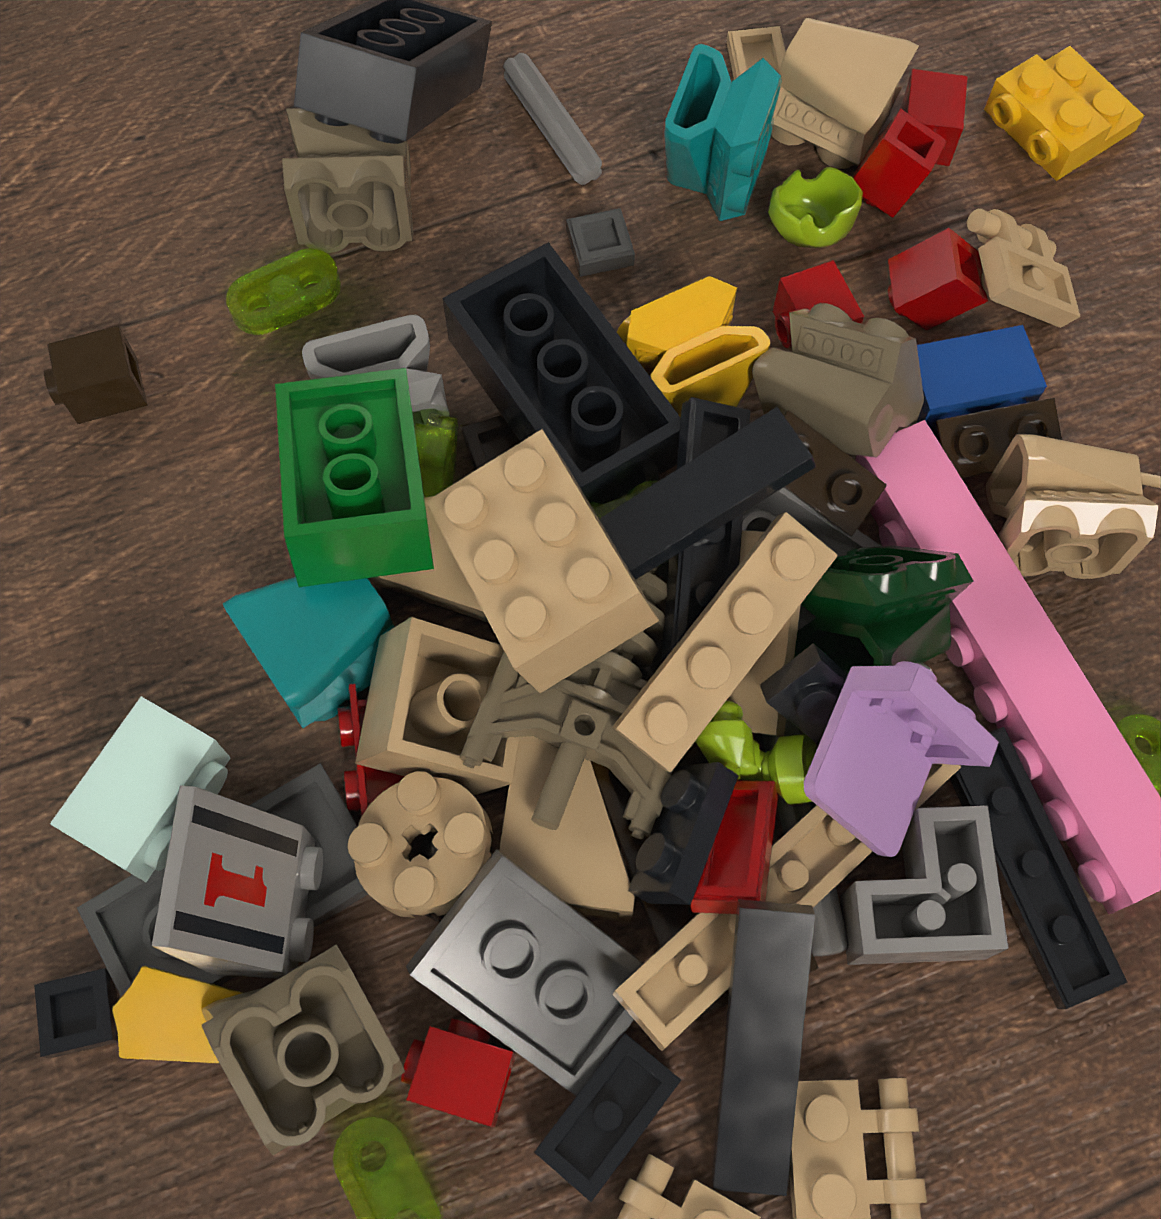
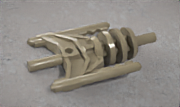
[460,566,673,839]

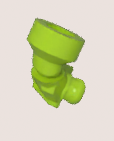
[695,701,817,804]

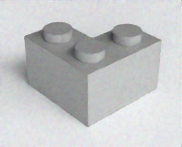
[840,806,1008,965]

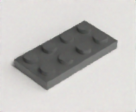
[77,763,368,997]

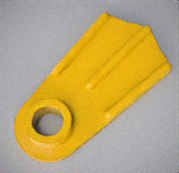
[112,966,242,1063]

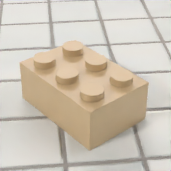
[425,429,659,693]

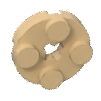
[348,771,493,918]

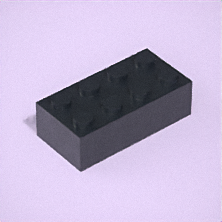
[294,0,492,144]
[442,242,681,512]

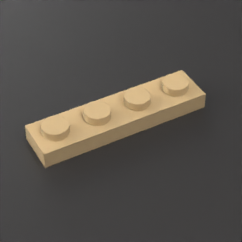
[612,512,838,772]

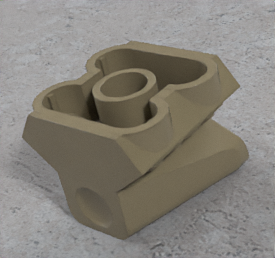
[282,108,413,253]
[752,303,924,458]
[201,945,405,1156]

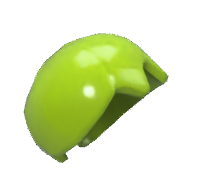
[768,167,863,248]

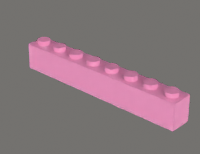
[855,420,1161,914]

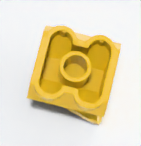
[617,276,770,417]

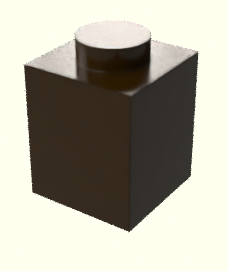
[44,325,148,424]

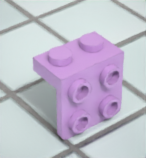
[804,661,999,857]

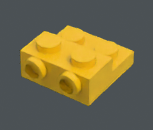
[984,46,1145,181]

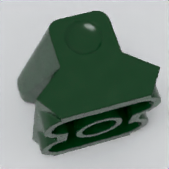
[794,545,974,674]

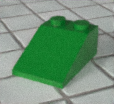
[275,368,434,587]

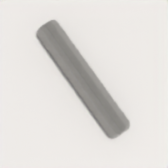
[503,53,602,185]

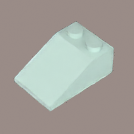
[50,696,230,882]

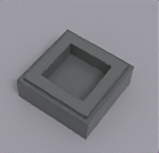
[566,208,635,277]

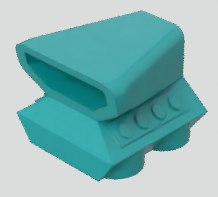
[664,44,782,221]
[223,576,394,728]

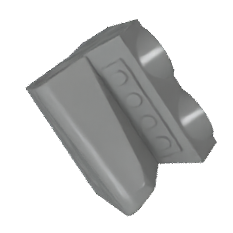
[302,314,455,466]

